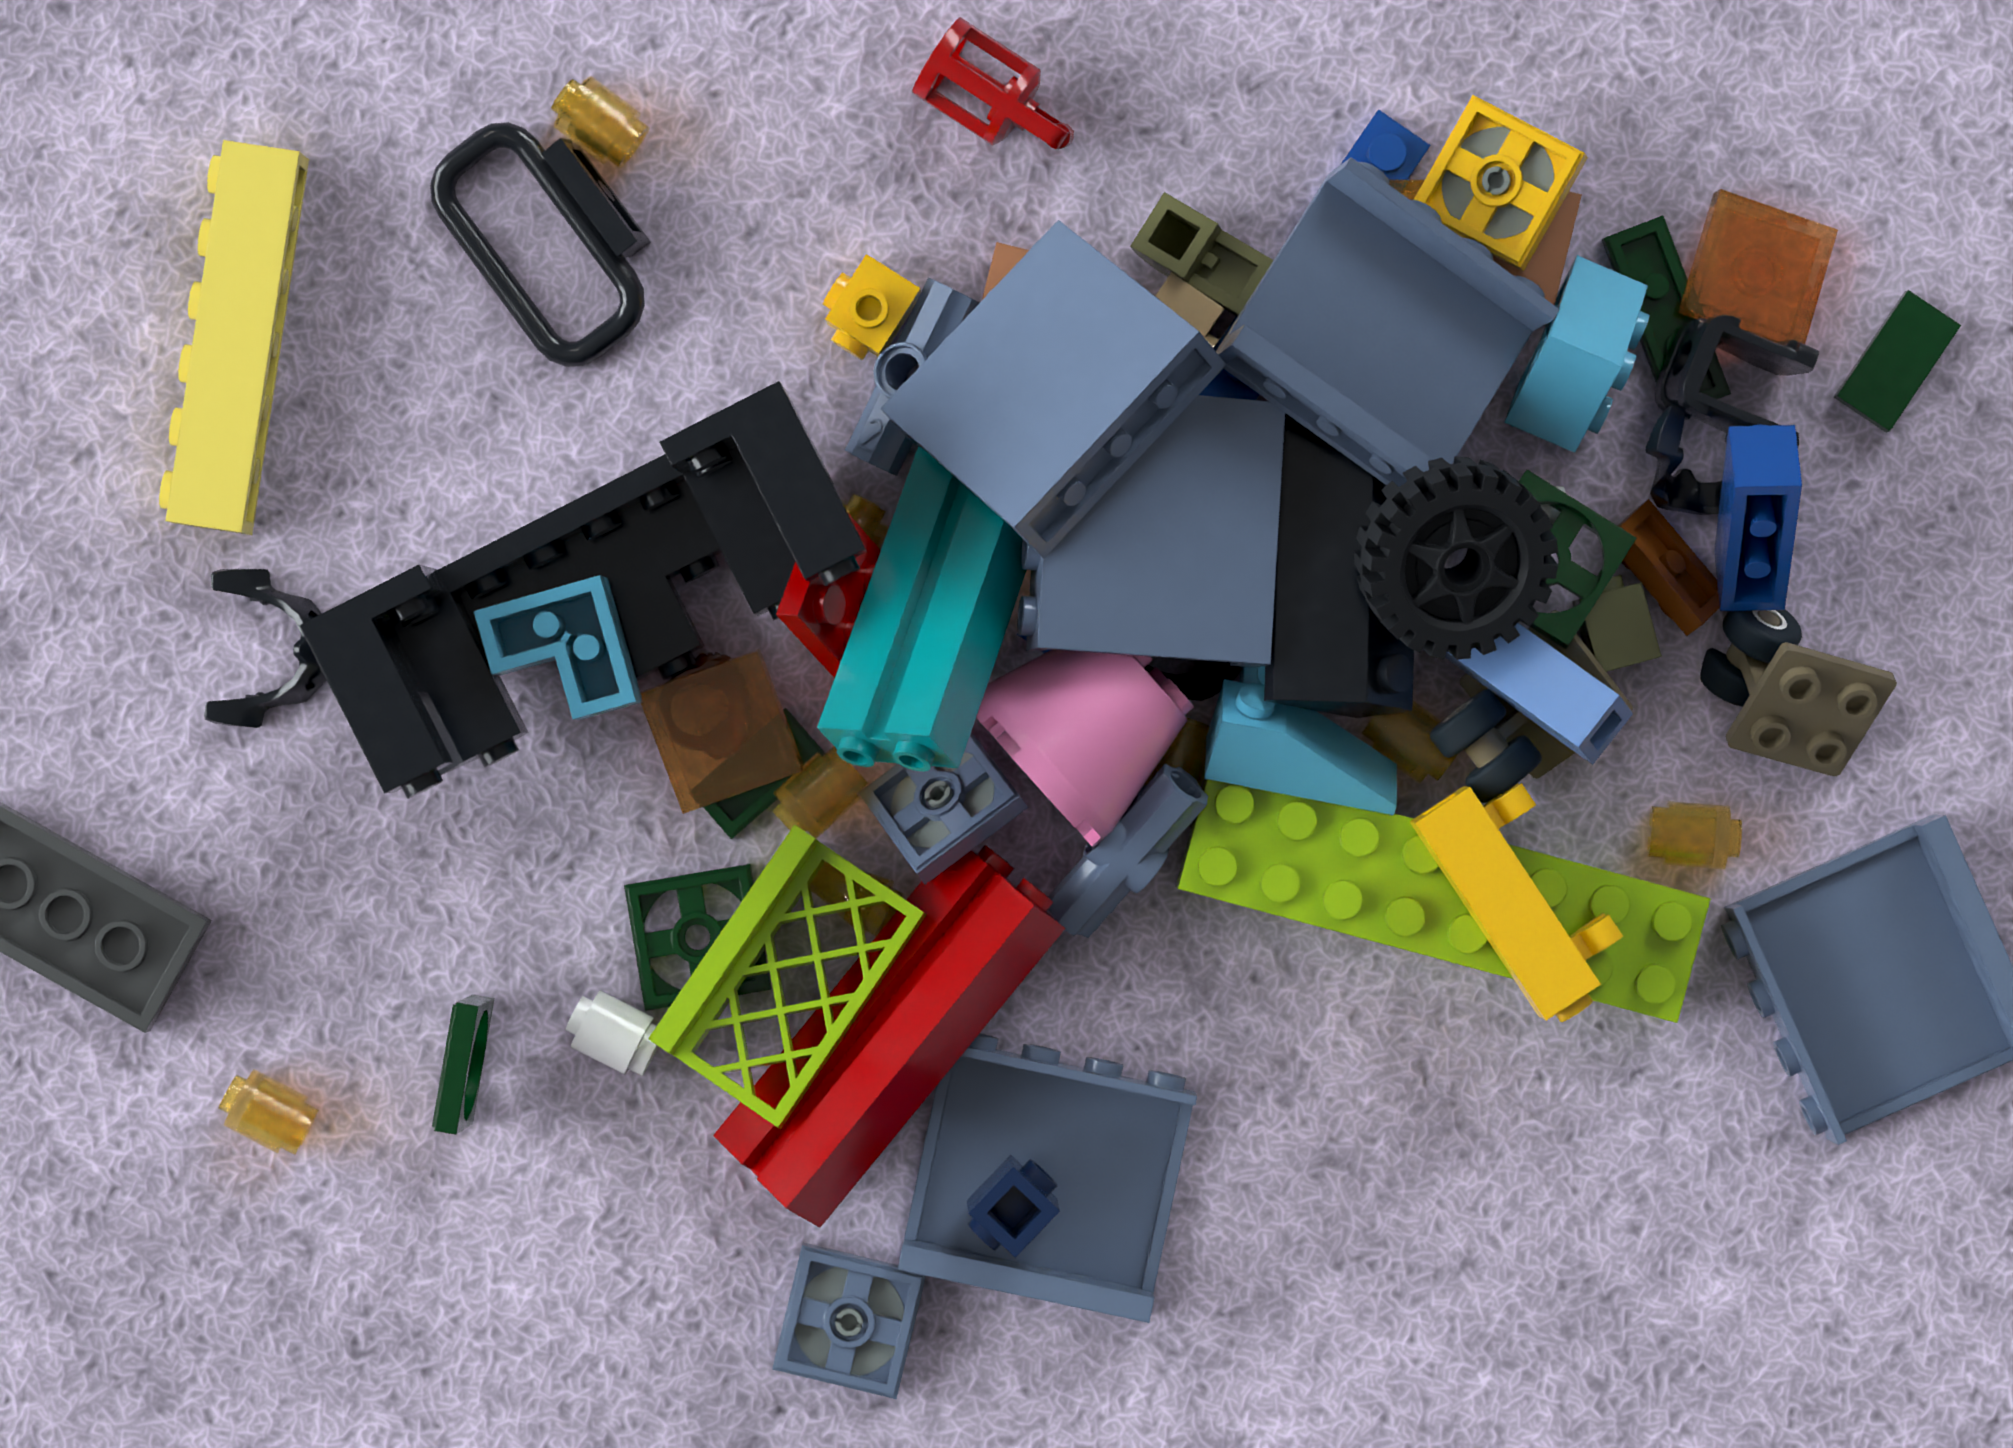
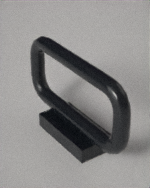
[430,122,651,367]

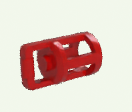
[912,17,1074,149]

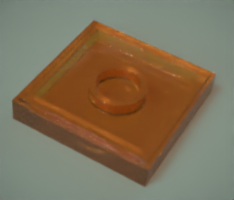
[1678,189,1838,344]
[640,649,805,814]

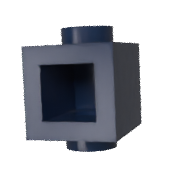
[967,1155,1060,1258]

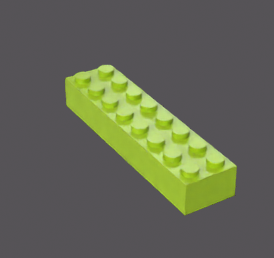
[1175,779,1711,1023]

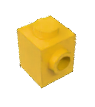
[823,254,921,360]

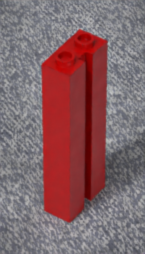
[713,845,1066,1228]

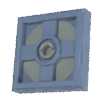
[859,732,1029,885]
[772,1242,926,1399]

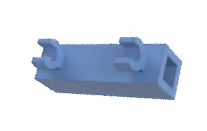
[1445,623,1633,765]

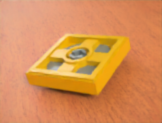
[1414,95,1588,271]

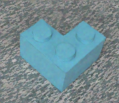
[1504,255,1650,453]
[474,575,643,720]

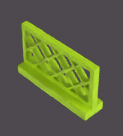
[648,824,927,1129]

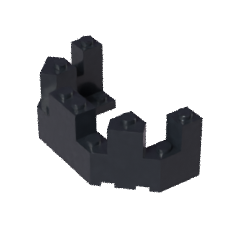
[299,381,867,799]

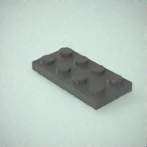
[0,802,212,1033]

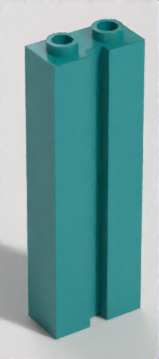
[817,446,1027,772]

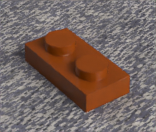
[1617,499,1720,636]

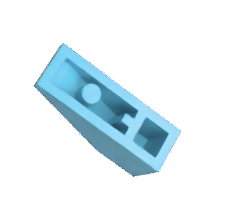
[1204,679,1397,815]

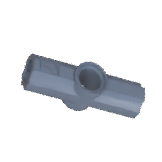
[845,277,980,476]
[1048,764,1208,938]

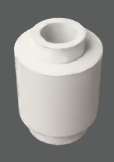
[565,990,659,1076]

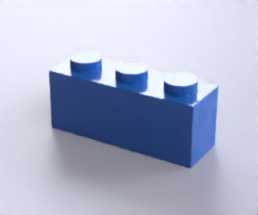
[1715,424,1802,611]

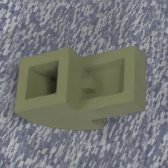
[1130,192,1273,317]

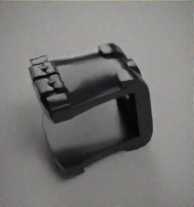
[1655,314,1819,444]

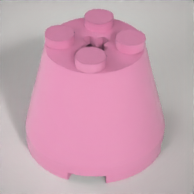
[976,649,1194,848]

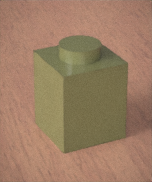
[1572,575,1662,672]

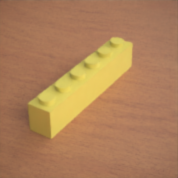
[159,140,309,535]

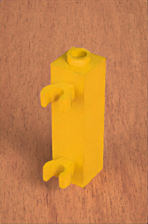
[1410,783,1623,1022]

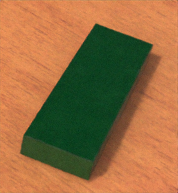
[1602,215,1731,400]

